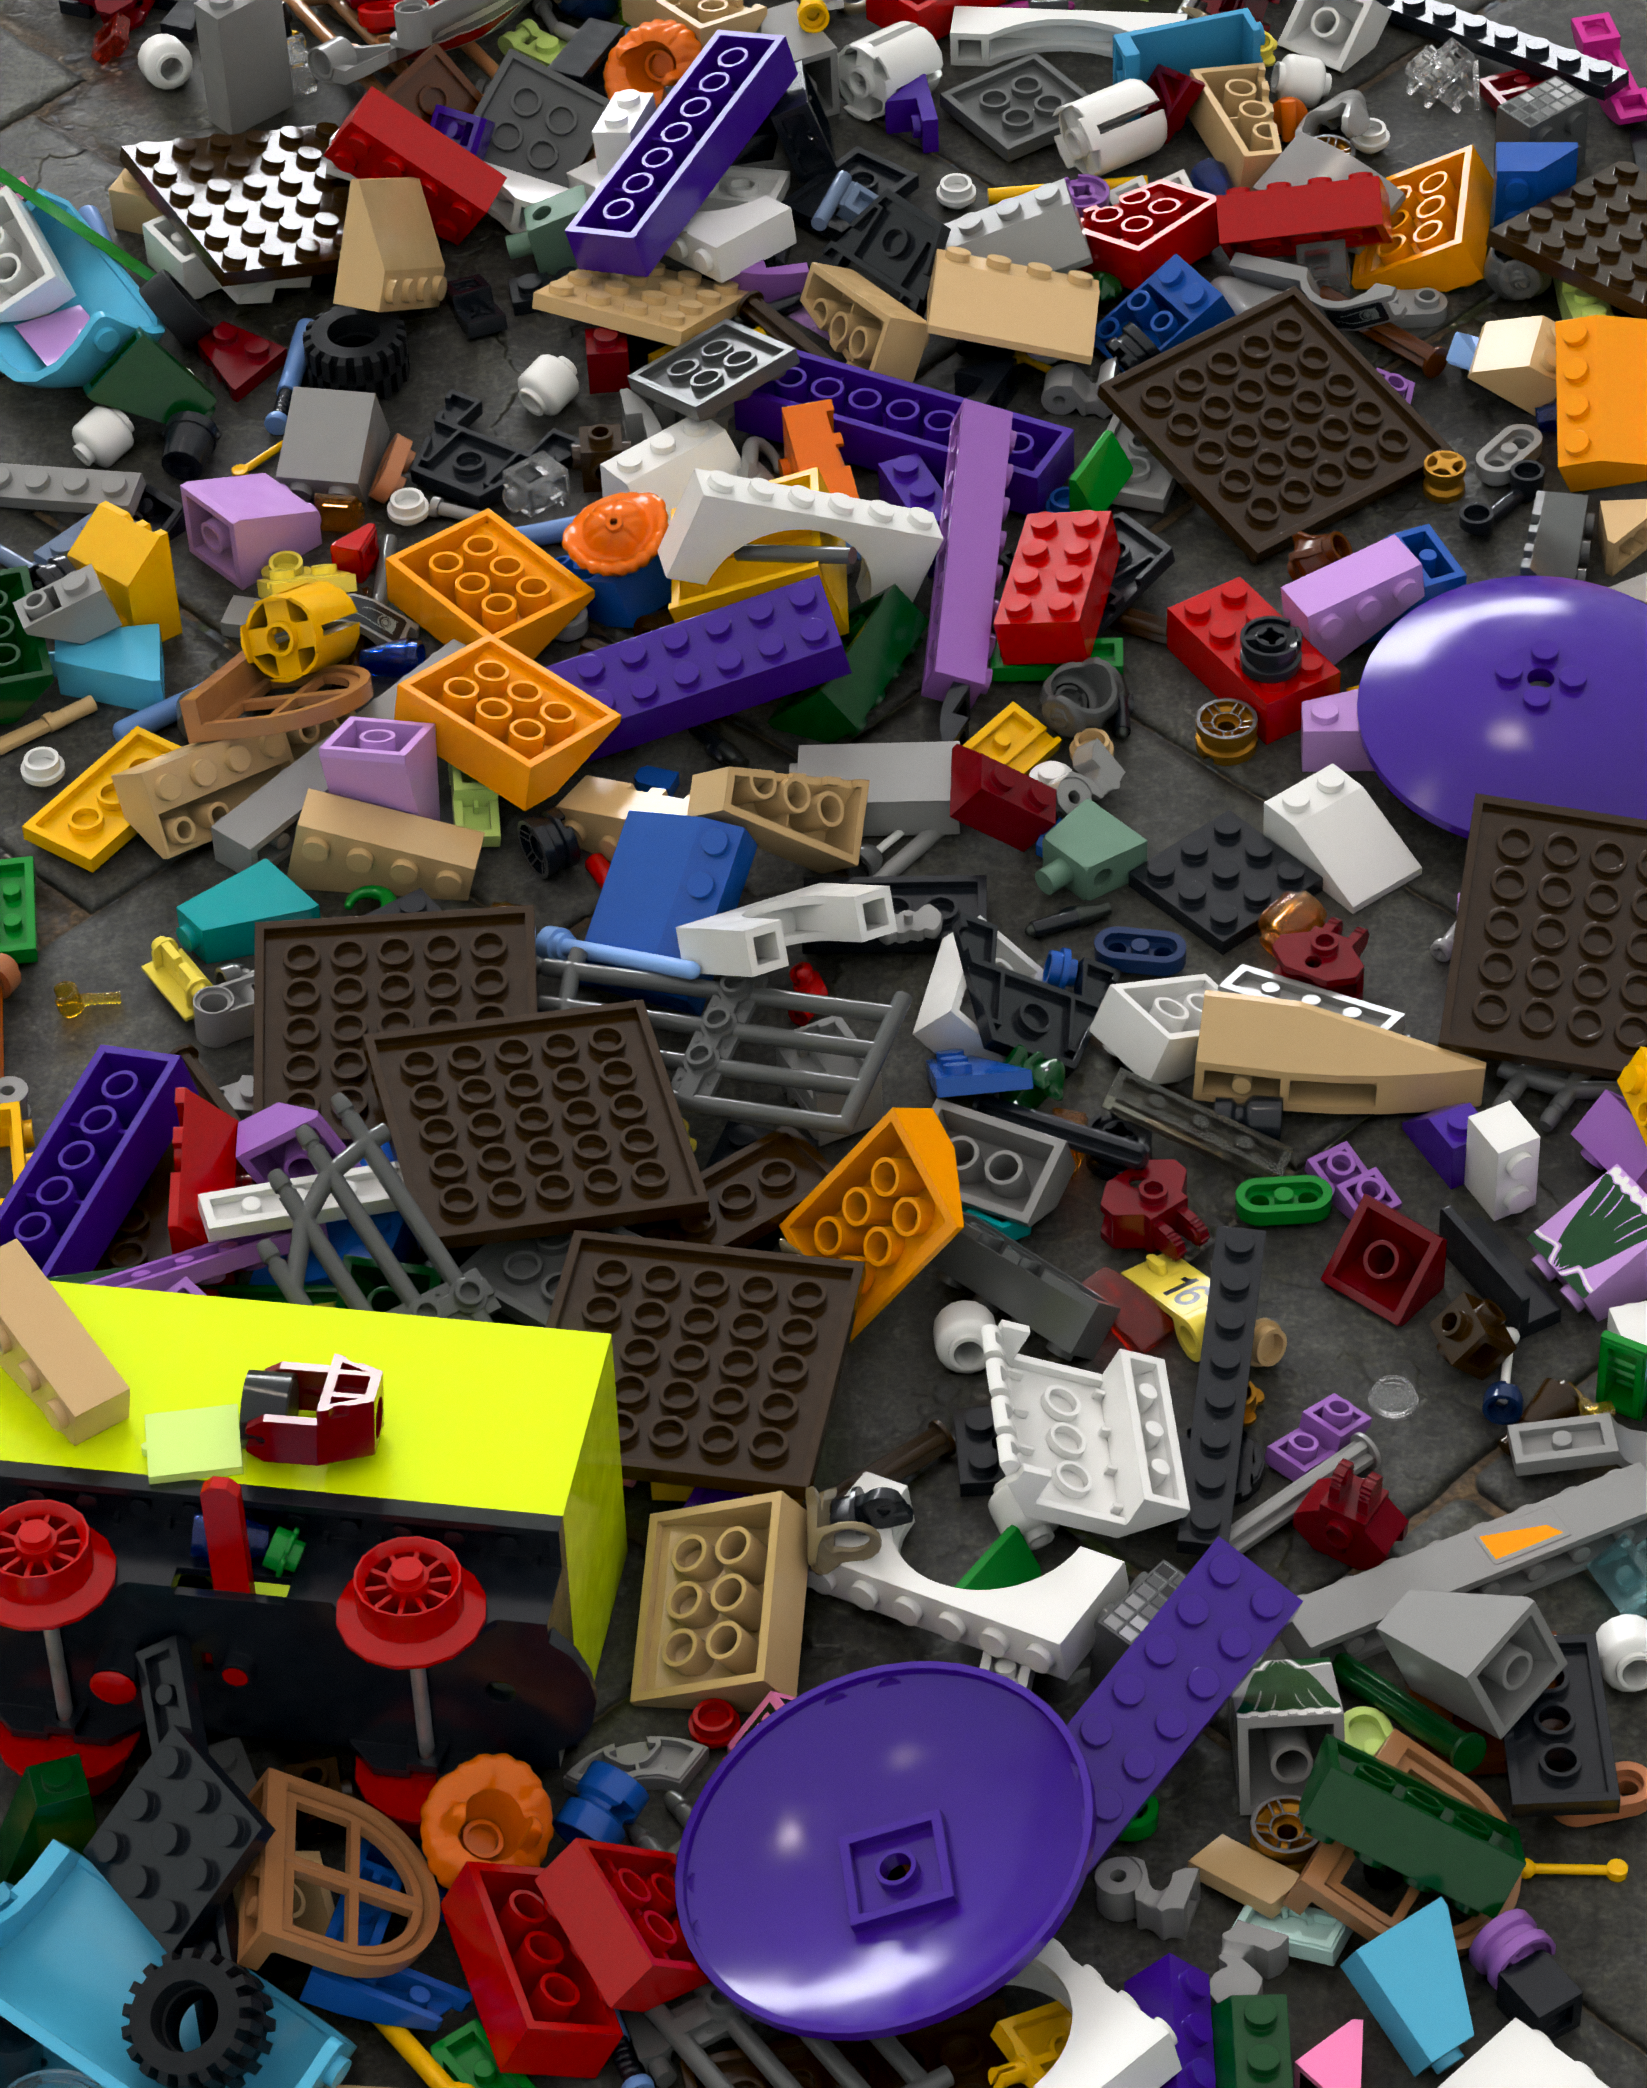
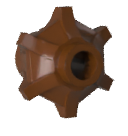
[1287,531,1353,581]

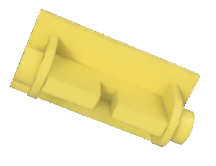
[141,936,213,1022]

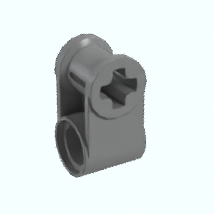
[193,972,254,1048]

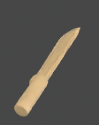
[0,695,98,756]

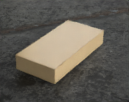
[1188,1834,1300,1919]

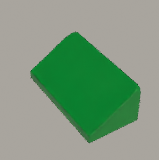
[1069,430,1133,512]
[955,1525,1041,1590]

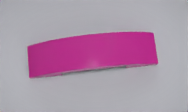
[1571,12,1647,125]

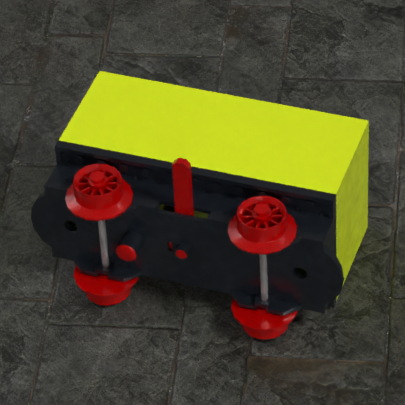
[0,1281,628,1840]

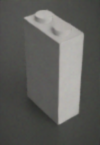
[194,0,295,134]
[789,741,960,837]

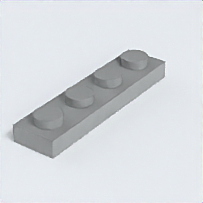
[0,463,146,517]
[1218,964,1405,1034]

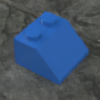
[1492,142,1578,228]

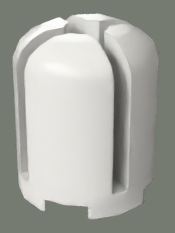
[837,21,943,121]
[1053,79,1167,177]

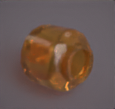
[1258,891,1327,956]

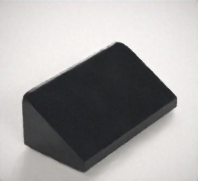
[131,481,186,541]

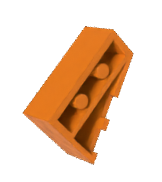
[778,399,859,499]

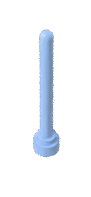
[536,926,701,980]

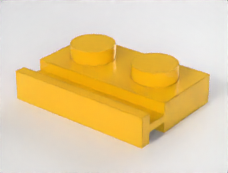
[962,701,1062,776]

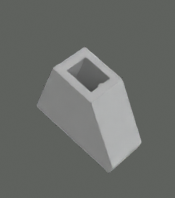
[13,564,122,644]

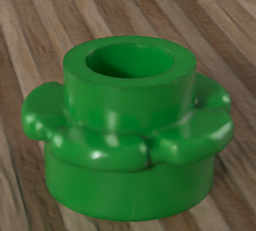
[262,1526,307,1578]

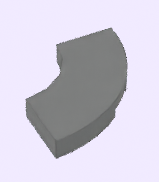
[563,1736,710,1795]

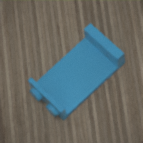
[1113,8,1265,122]

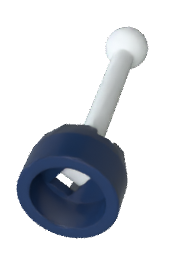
[1482,1327,1523,1425]

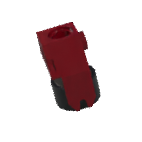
[240,1354,384,1466]

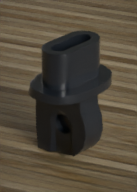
[830,1486,914,1536]

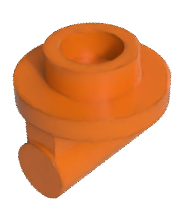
[1273,97,1308,142]

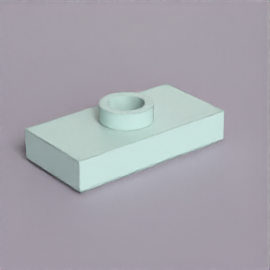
[1232,1904,1353,1966]

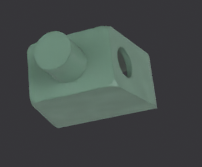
[505,184,588,275]
[1035,798,1147,901]

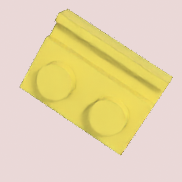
[257,564,357,599]

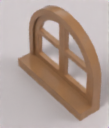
[179,650,374,744]
[1282,1728,1522,1957]
[237,1767,441,1978]

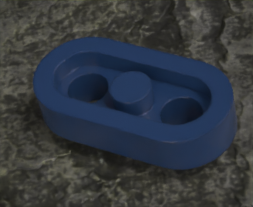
[1094,926,1186,976]

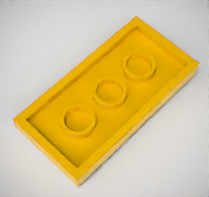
[22,726,181,873]

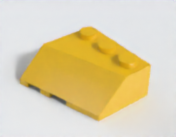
[67,501,183,642]

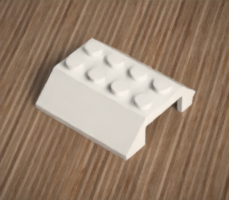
[981,1319,1190,1538]

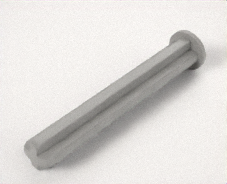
[1229,1432,1381,1554]

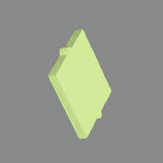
[141,1404,244,1485]

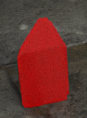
[330,523,379,583]

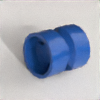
[552,1760,650,1844]

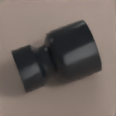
[1213,1095,1283,1145]

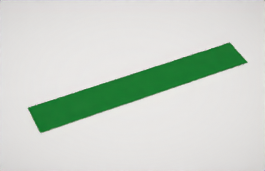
[0,167,157,281]

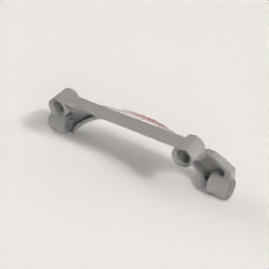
[307,0,531,85]

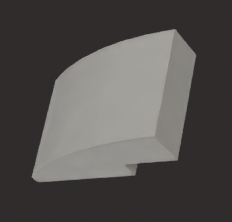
[1252,132,1406,255]

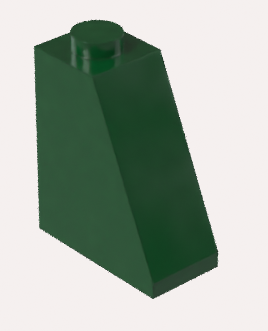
[83,326,217,424]
[0,1754,97,1886]

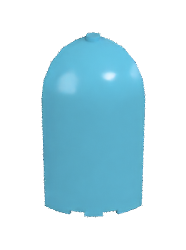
[0,188,166,388]
[0,1839,357,2088]

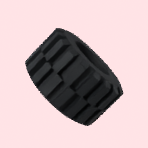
[303,306,410,400]
[121,1948,276,2088]

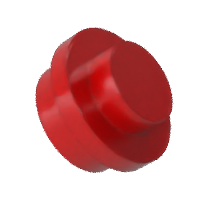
[688,1698,741,1749]

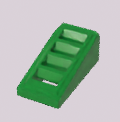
[1595,1330,1647,1422]

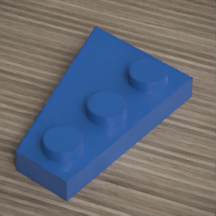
[926,1049,1033,1098]

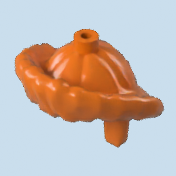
[603,19,702,107]
[562,492,669,577]
[420,1753,554,1890]

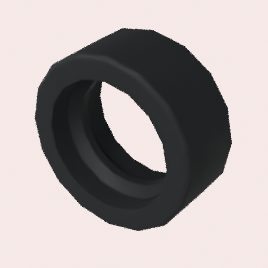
[139,269,214,348]

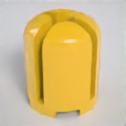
[240,581,360,683]

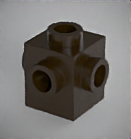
[572,424,631,493]
[1430,1291,1517,1381]
[284,1757,354,1846]

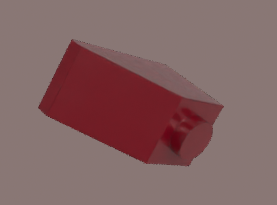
[585,327,631,394]

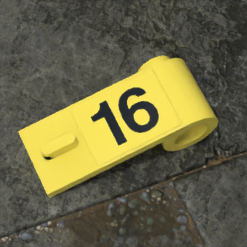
[1121,1253,1210,1362]

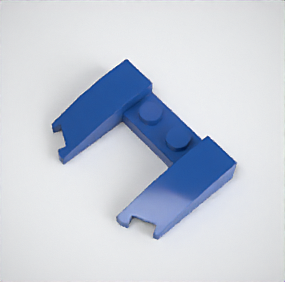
[299,1837,473,2031]

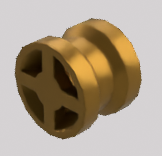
[1423,450,1466,504]

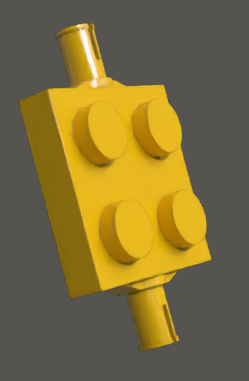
[988,2000,1072,2088]

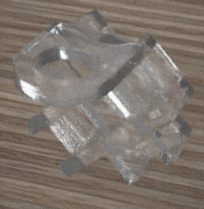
[1405,37,1480,114]

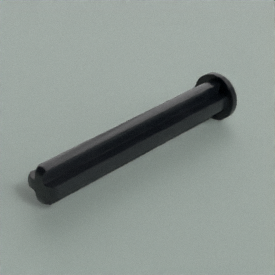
[971,1093,1151,1170]

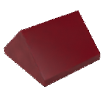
[1320,1194,1447,1327]

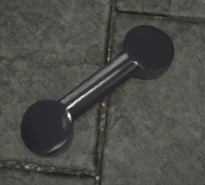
[1459,460,1545,537]

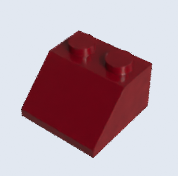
[950,744,1056,852]

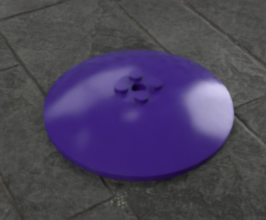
[1357,576,1647,839]
[675,1661,1097,2041]

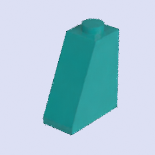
[176,858,321,964]

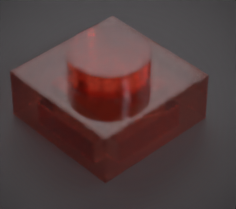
[91,11,131,65]

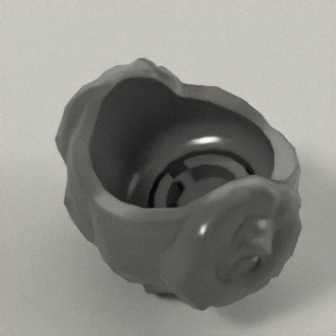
[1483,247,1553,302]
[1039,656,1124,738]

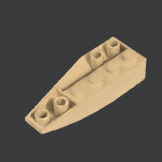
[111,705,356,859]
[1192,990,1486,1114]

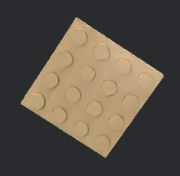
[532,262,749,347]

